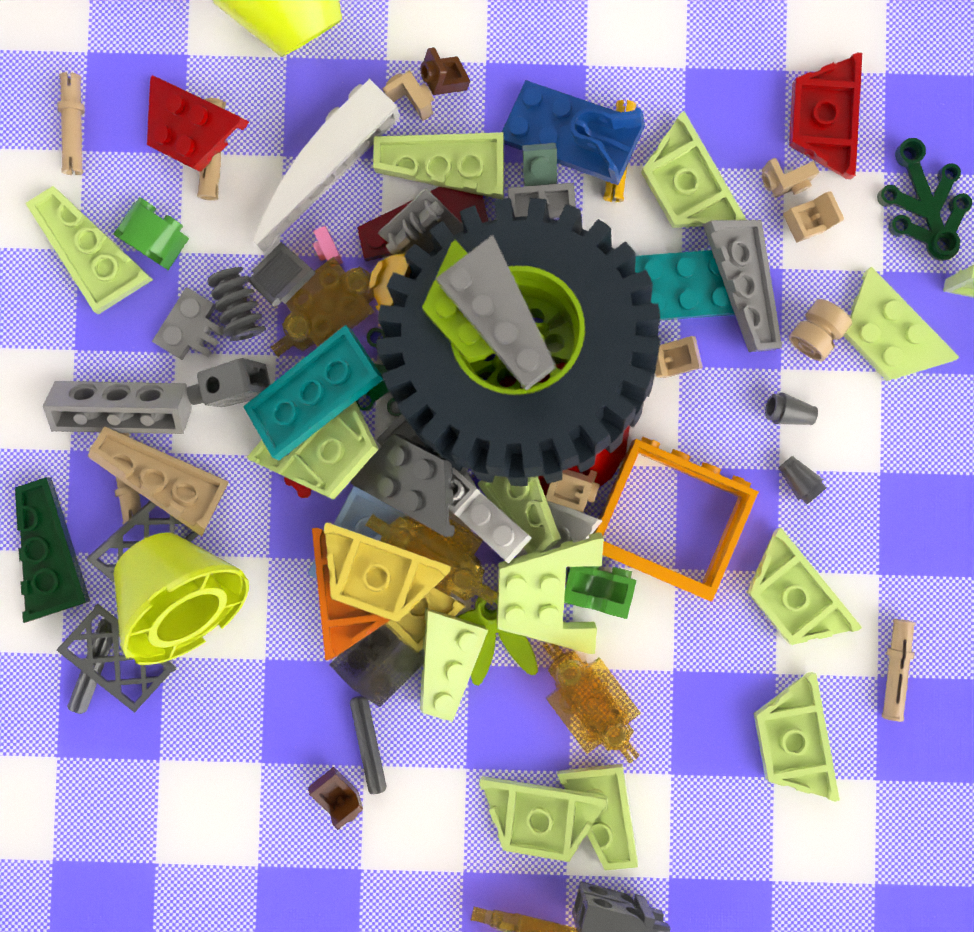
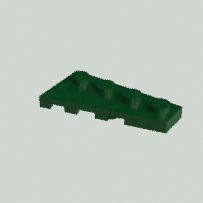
[15,477,91,623]

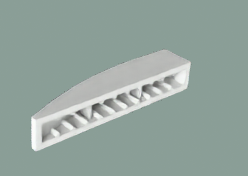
[252,79,400,252]

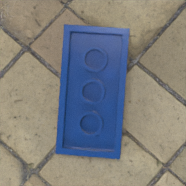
[502,80,645,185]

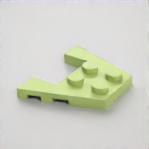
[247,401,378,499]
[497,533,604,654]

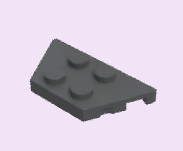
[350,434,455,537]

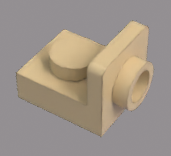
[546,469,600,512]

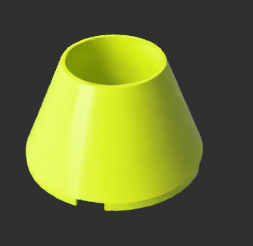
[212,0,343,57]
[114,532,249,665]

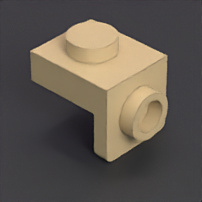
[383,70,434,121]
[762,158,820,198]
[783,191,844,243]
[655,336,703,378]

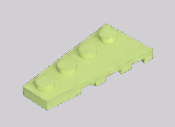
[25,186,153,314]

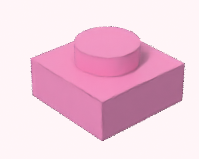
[312,226,343,268]

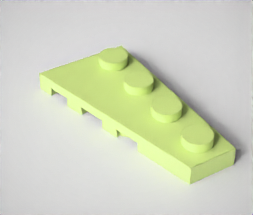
[373,132,504,199]

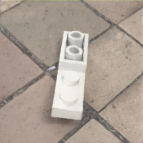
[434,451,532,563]

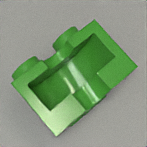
[113,197,189,270]
[564,566,637,619]

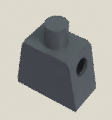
[187,358,271,408]

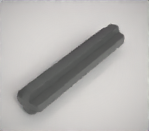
[67,618,113,714]
[350,695,387,795]

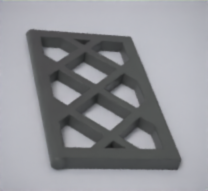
[87,501,199,582]
[56,604,176,713]

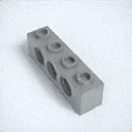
[42,381,192,434]

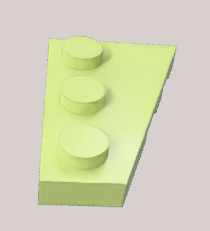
[557,763,638,871]

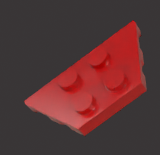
[789,52,863,180]
[147,75,249,172]

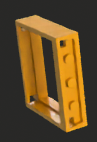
[592,436,759,602]

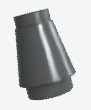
[765,392,818,425]
[778,456,827,505]

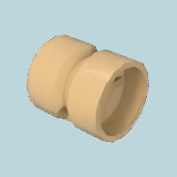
[788,299,852,362]

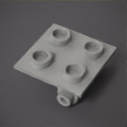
[378,188,463,255]

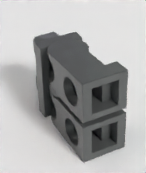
[572,881,670,932]

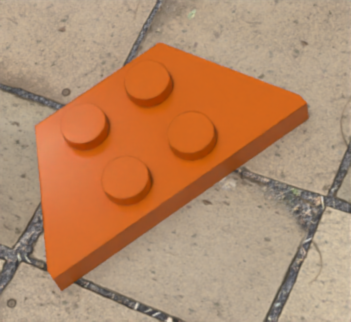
[312,528,390,660]

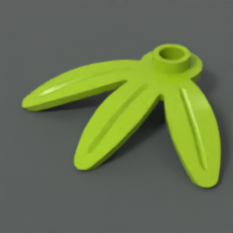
[456,591,538,686]

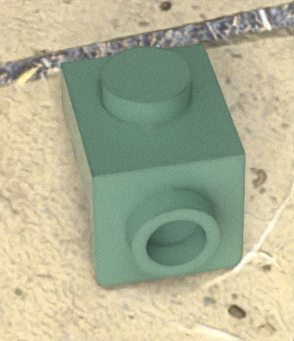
[522,143,557,186]

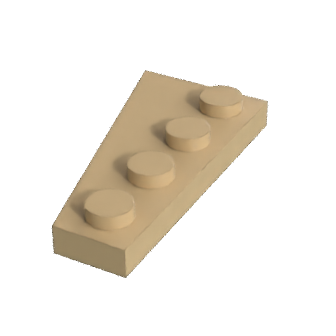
[88,426,229,537]

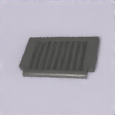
[249,242,315,307]

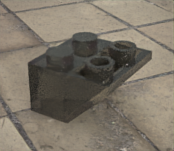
[329,623,424,707]

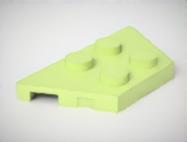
[641,111,746,228]
[843,267,959,381]
[747,528,862,645]
[753,672,840,802]
[479,776,608,862]

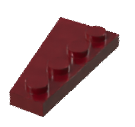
[357,186,488,262]

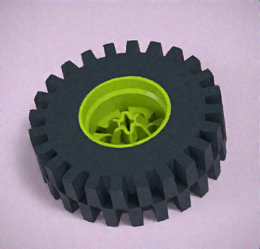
[377,198,660,486]

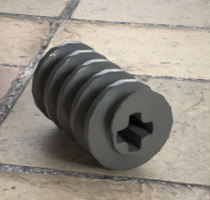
[207,267,266,341]

